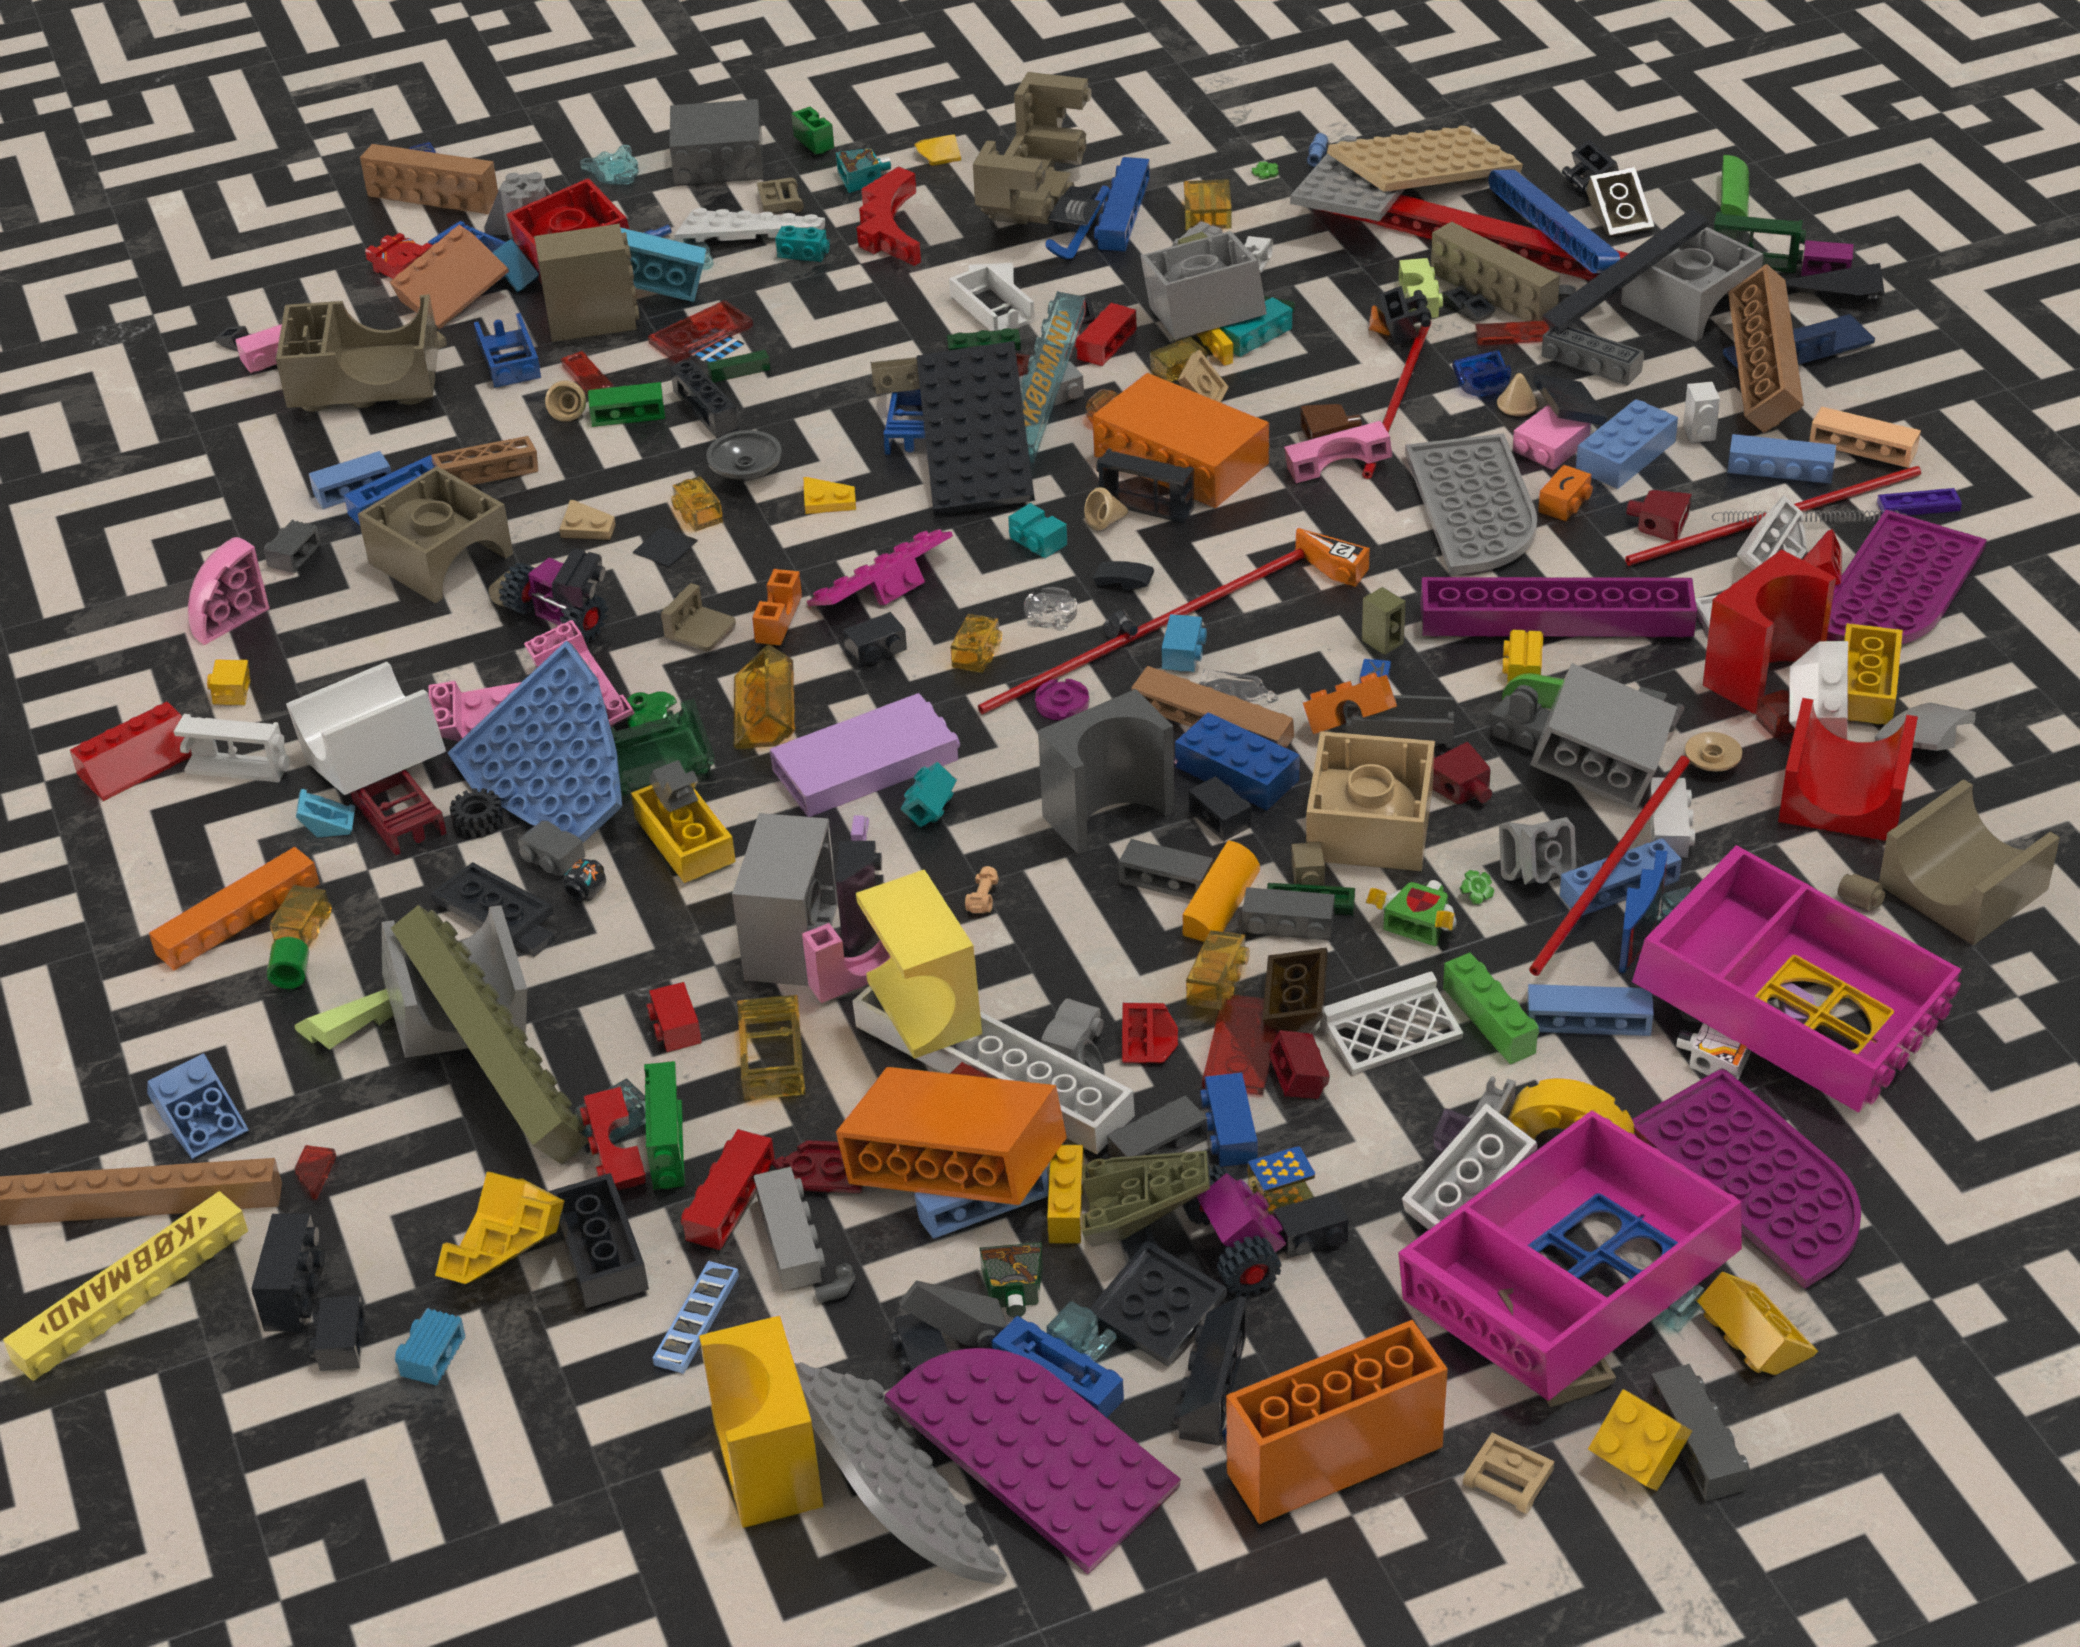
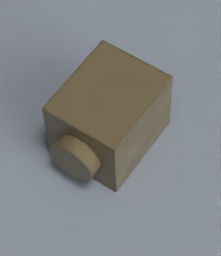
[1291,842,1325,886]

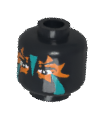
[563,859,606,901]

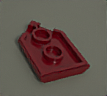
[771,1140,864,1193]

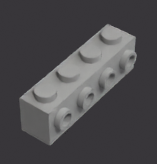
[754,1167,825,1291]

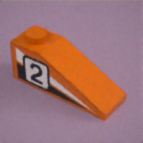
[1295,528,1370,587]

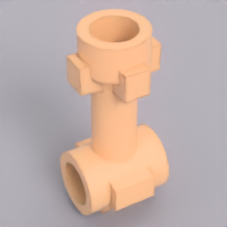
[965,866,999,913]

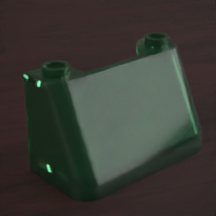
[610,698,715,797]

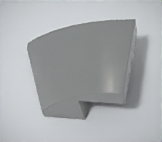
[1874,702,1976,751]

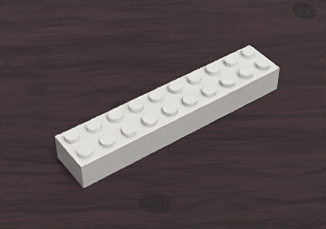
[853,985,1135,1154]

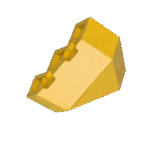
[435,1171,564,1284]

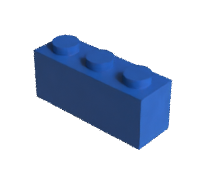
[1200,1073,1258,1167]

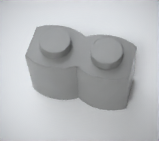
[1041,999,1104,1056]

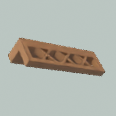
[431,436,538,485]

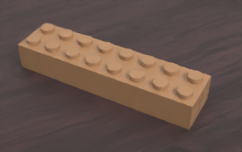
[1728,264,1804,433]

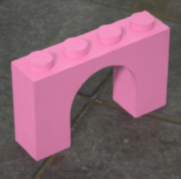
[802,923,891,1003]

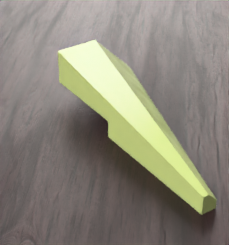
[295,989,394,1050]

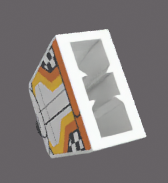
[1676,1023,1751,1080]

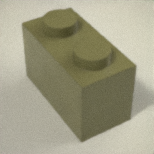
[1362,587,1406,655]

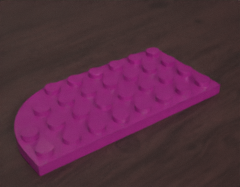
[1827,510,1987,644]
[1632,1068,1861,1289]
[884,1348,1181,1574]

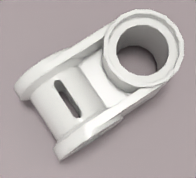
[1244,236,1273,273]

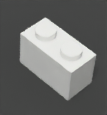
[1683,382,1720,443]

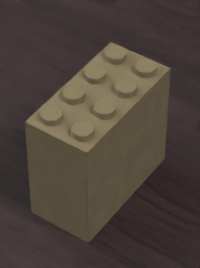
[534,224,640,342]

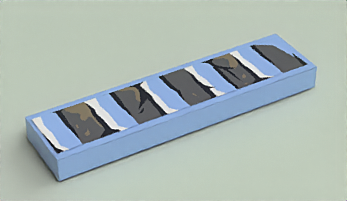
[653,1261,739,1374]

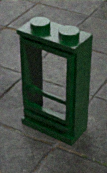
[1714,212,1806,273]

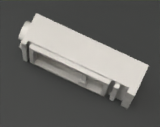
[949,263,1035,331]
[174,714,290,782]

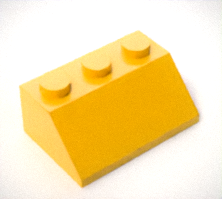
[1697,1272,1818,1375]

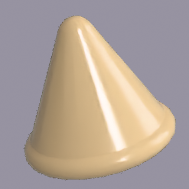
[1497,373,1539,416]
[545,380,586,422]
[1084,487,1128,531]

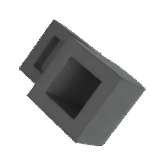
[649,760,698,812]

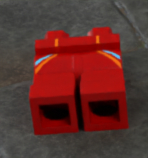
[365,233,433,279]

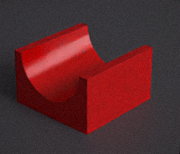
[506,178,630,284]
[1702,549,1836,715]
[1778,697,1918,841]

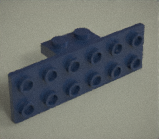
[1723,314,1875,369]

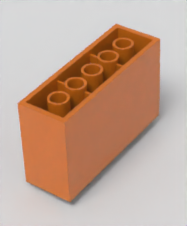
[1093,373,1269,508]
[836,1067,1067,1205]
[1226,1320,1448,1524]

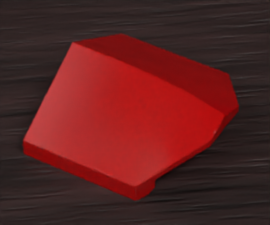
[1122,1002,1178,1064]

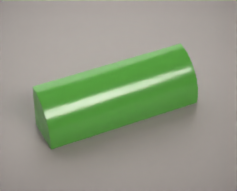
[1721,155,1749,217]

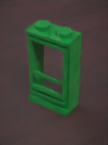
[644,1061,685,1190]

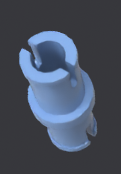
[1307,133,1328,167]

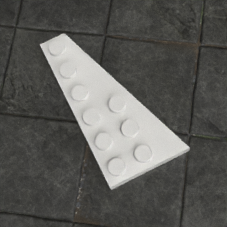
[674,208,825,243]

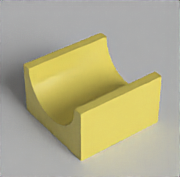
[856,870,982,1059]

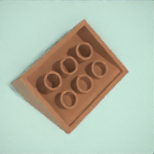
[389,225,509,330]

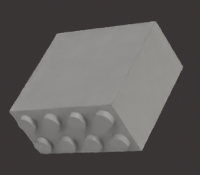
[1530,663,1677,809]

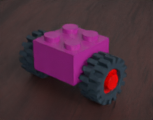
[499,557,608,642]
[1182,1165,1286,1297]

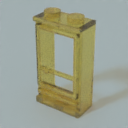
[737,995,806,1100]

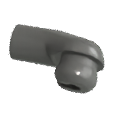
[814,1263,855,1304]

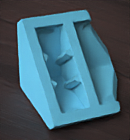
[296,789,355,838]

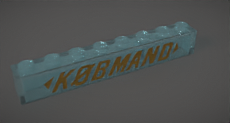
[1021,291,1086,463]

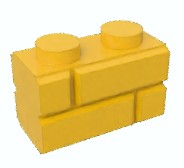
[1502,630,1543,683]

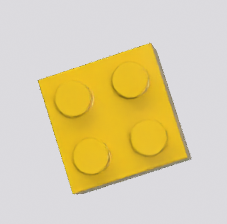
[1588,1389,1692,1491]

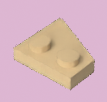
[559,500,616,540]

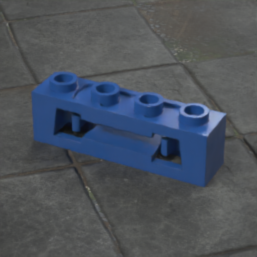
[344,455,435,525]
[992,1316,1124,1418]

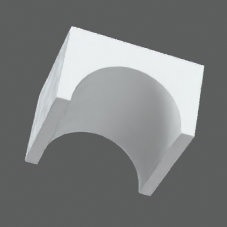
[286,662,446,795]

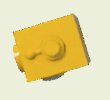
[207,659,250,705]

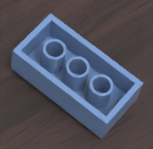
[1576,399,1678,489]

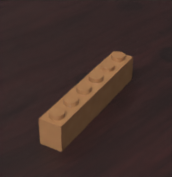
[1131,666,1294,748]

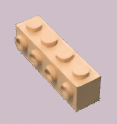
[1809,406,1921,468]

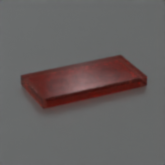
[648,300,753,363]
[1202,993,1278,1095]

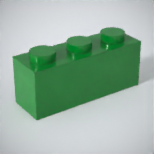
[588,382,665,427]

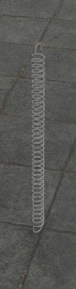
[1712,510,1907,523]

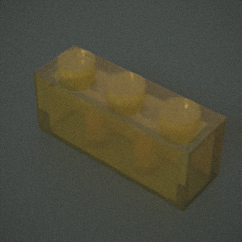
[1186,930,1250,1010]

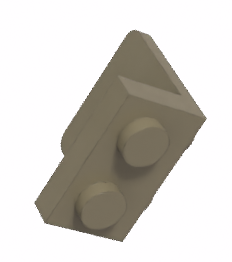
[661,583,736,651]

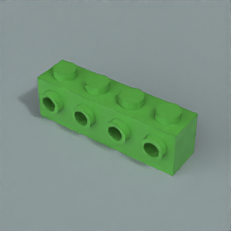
[1443,953,1539,1065]

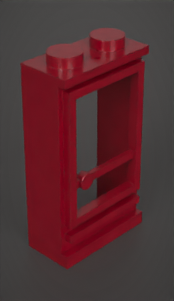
[351,769,447,856]

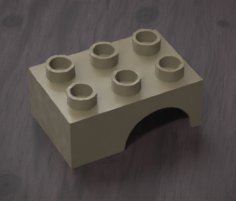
[276,294,439,412]

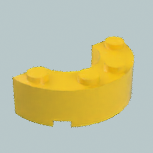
[1507,1078,1635,1140]

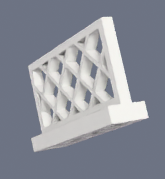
[1319,971,1463,1075]

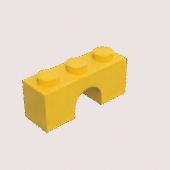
[1047,1145,1084,1243]

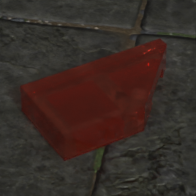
[294,1145,337,1199]

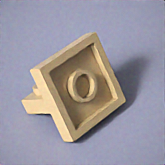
[1178,350,1228,402]

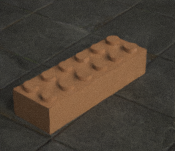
[360,144,498,214]

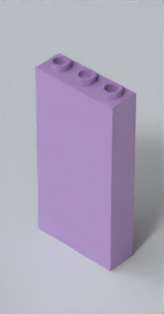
[770,693,960,817]

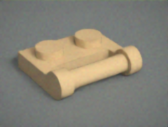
[1463,1433,1554,1514]

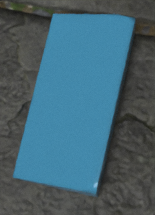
[493,239,539,293]

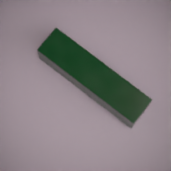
[707,350,771,383]

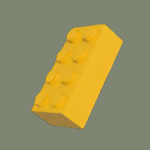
[1844,623,1903,725]
[631,785,736,883]

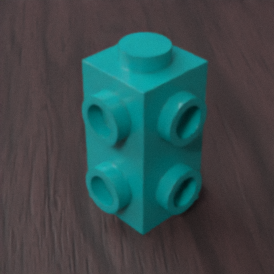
[775,225,830,262]
[901,762,957,828]

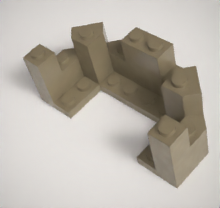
[973,72,1091,225]

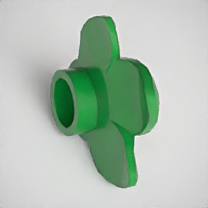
[627,691,677,735]

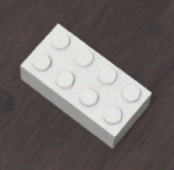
[1402,1104,1538,1230]

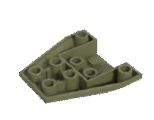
[1082,1151,1210,1247]

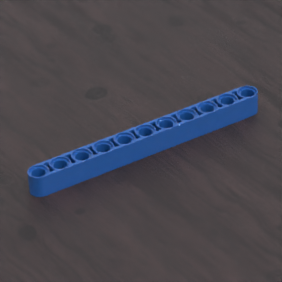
[1488,169,1620,273]

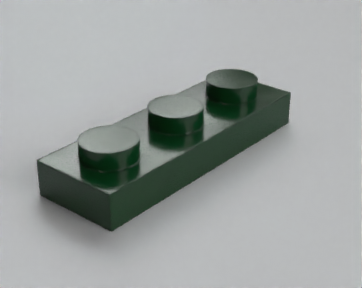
[947,328,1021,351]

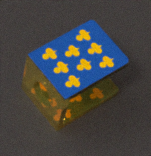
[1248,1146,1315,1215]

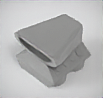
[1499,817,1576,885]

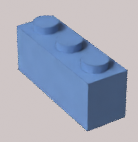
[309,451,391,509]

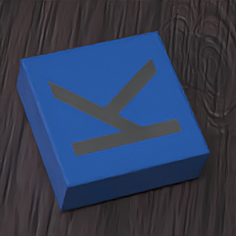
[1360,659,1391,683]

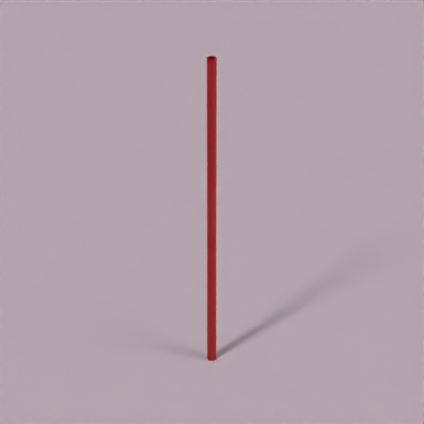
[978,548,1305,715]

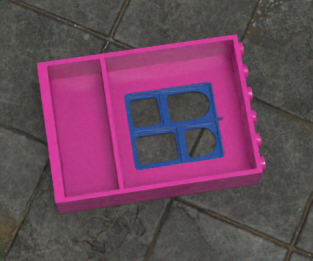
[1398,1110,1742,1401]

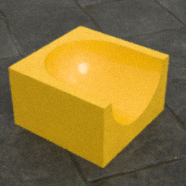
[699,1315,823,1528]

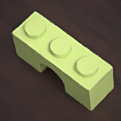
[1399,258,1443,318]

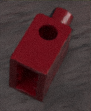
[1626,490,1692,542]
[1433,742,1492,804]

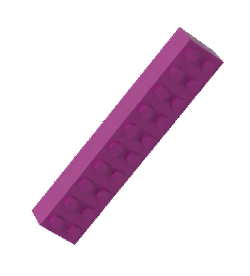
[1421,577,1697,637]

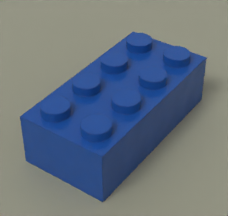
[1175,712,1300,811]

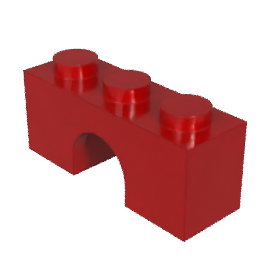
[579,1086,646,1191]

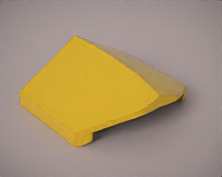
[915,134,961,166]

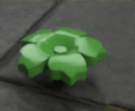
[1252,161,1279,179]
[1459,870,1495,905]

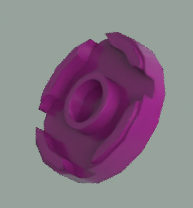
[1035,679,1090,721]

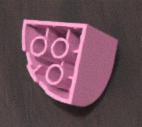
[188,537,270,645]

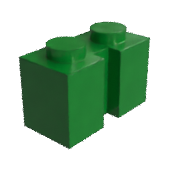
[791,106,835,155]

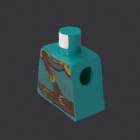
[836,149,891,193]

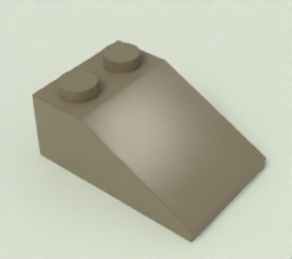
[1586,167,1654,237]

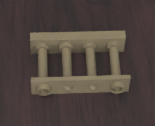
[870,357,920,394]

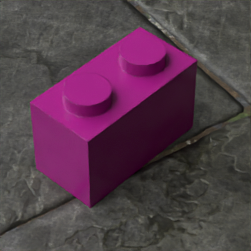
[1801,240,1854,276]

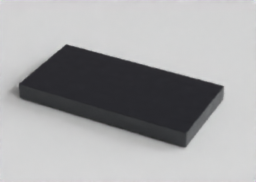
[1533,374,1607,425]
[431,862,554,944]

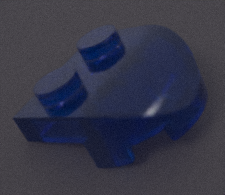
[1452,350,1511,396]

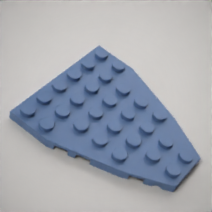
[448,640,622,843]

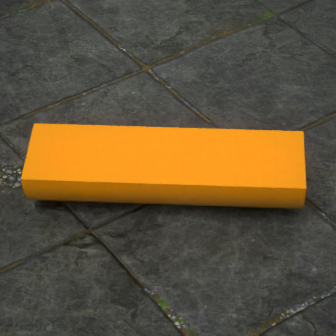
[1182,840,1260,945]

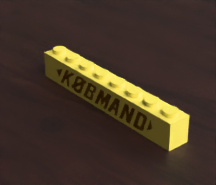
[3,1191,248,1381]

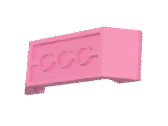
[524,620,634,728]
[429,658,590,742]

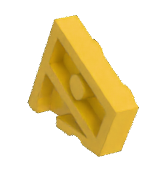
[803,477,856,514]

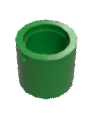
[266,937,310,989]

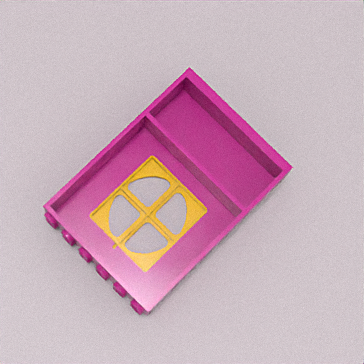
[1632,845,1962,1113]

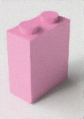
[1512,405,1591,470]

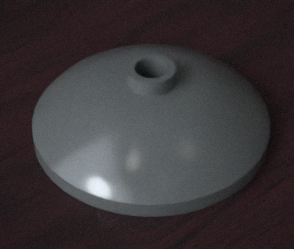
[706,430,782,480]

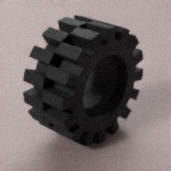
[450,788,504,839]

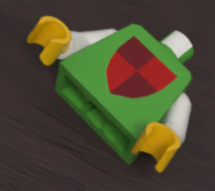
[1365,880,1457,947]

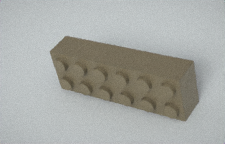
[1431,222,1560,328]

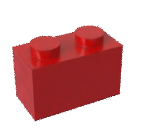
[646,982,702,1052]

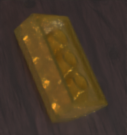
[734,644,795,749]

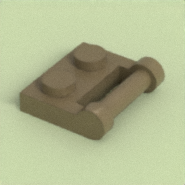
[757,178,804,214]

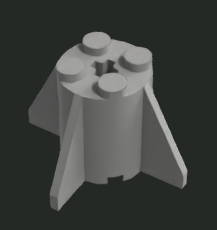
[484,172,552,239]

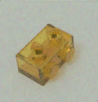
[671,476,723,532]
[950,614,1002,673]

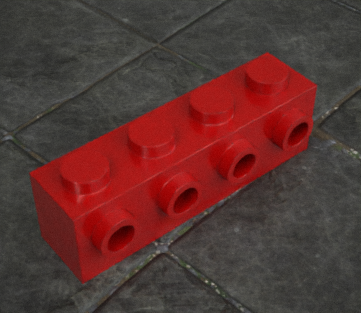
[681,1129,775,1250]

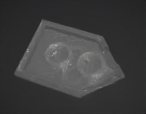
[1199,669,1278,707]

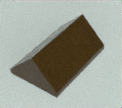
[1262,947,1328,1033]

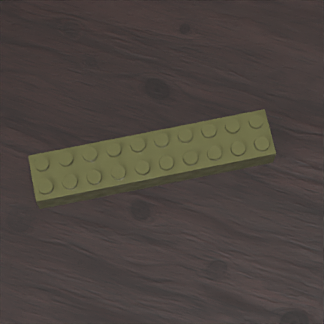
[391,905,588,1164]

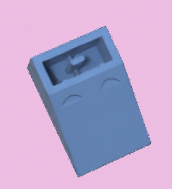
[147,1053,249,1160]

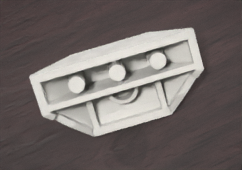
[1736,496,1807,570]
[1789,641,1848,740]

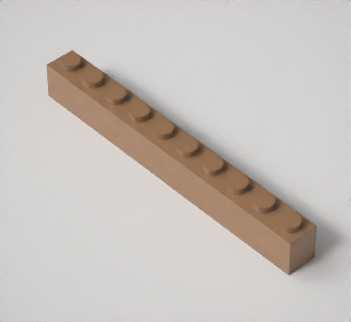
[0,1158,282,1226]

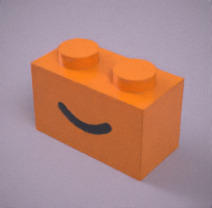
[1538,465,1593,521]

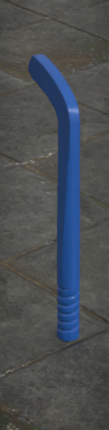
[1045,186,1110,260]

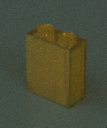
[1183,179,1232,230]

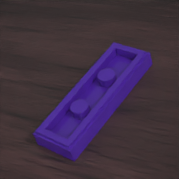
[1877,488,1962,515]

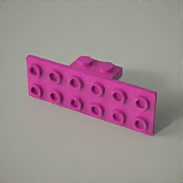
[807,529,953,606]

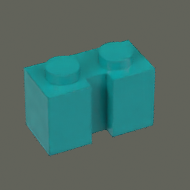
[1008,503,1067,559]

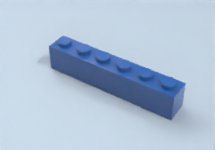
[1094,157,1150,251]

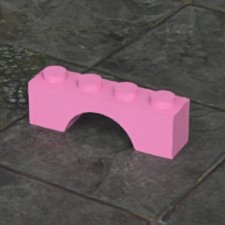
[1284,421,1392,483]

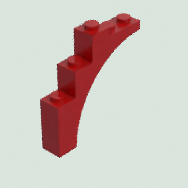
[857,166,921,266]

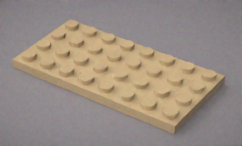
[1327,126,1523,192]

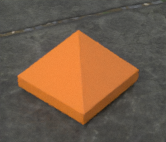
[1369,305,1391,335]

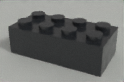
[549,1173,649,1308]

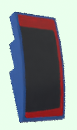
[1619,850,1668,973]

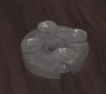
[1024,587,1077,631]

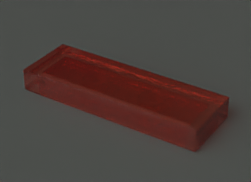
[1475,321,1549,345]
[561,351,614,394]

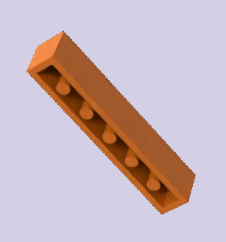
[149,847,320,971]

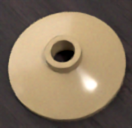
[1685,732,1742,771]

